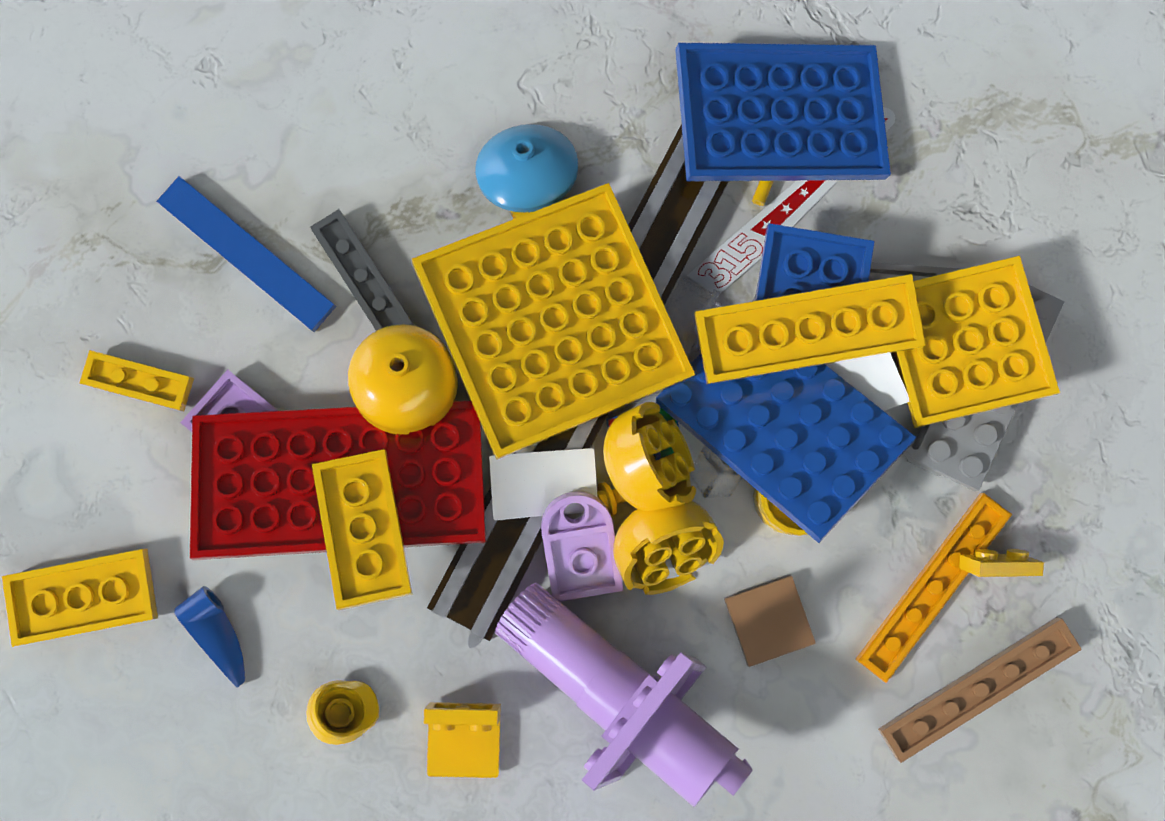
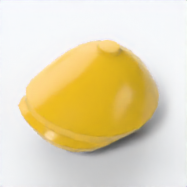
[306,680,379,745]

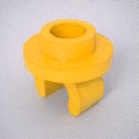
[597,482,626,517]

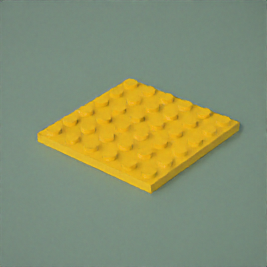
[412,183,695,460]

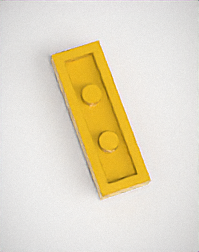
[79,350,194,411]

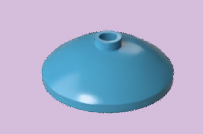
[475,124,578,212]

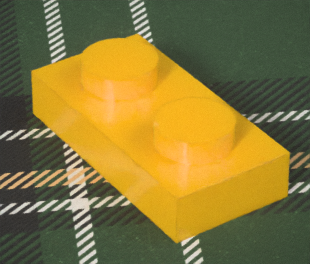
[959,549,1044,577]

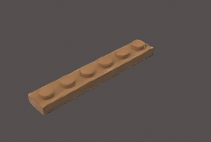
[878,617,1082,763]

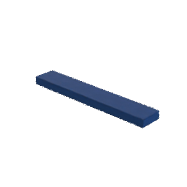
[156,176,337,332]

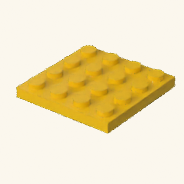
[893,256,1060,428]

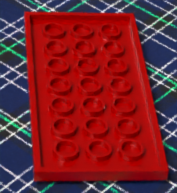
[190,401,486,560]

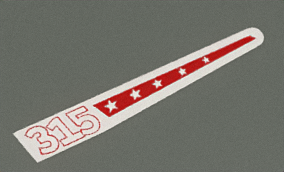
[687,108,895,296]

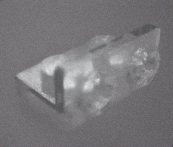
[665,277,722,356]

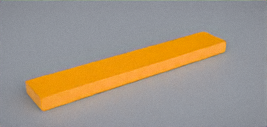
[855,493,1012,683]

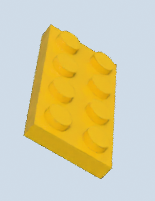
[312,449,413,610]
[2,549,158,647]

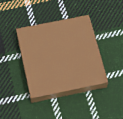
[724,575,816,667]

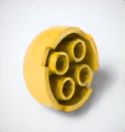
[348,324,458,434]
[603,401,696,511]
[613,501,724,595]

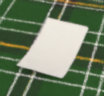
[827,353,909,411]
[489,448,597,520]

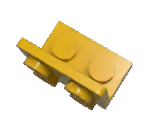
[424,702,501,778]

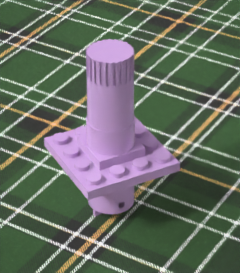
[495,583,753,807]

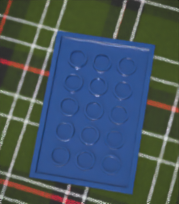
[675,43,891,181]
[656,354,916,543]

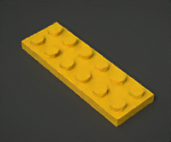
[694,274,926,384]

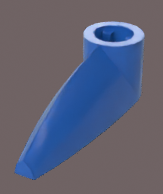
[174,586,245,688]

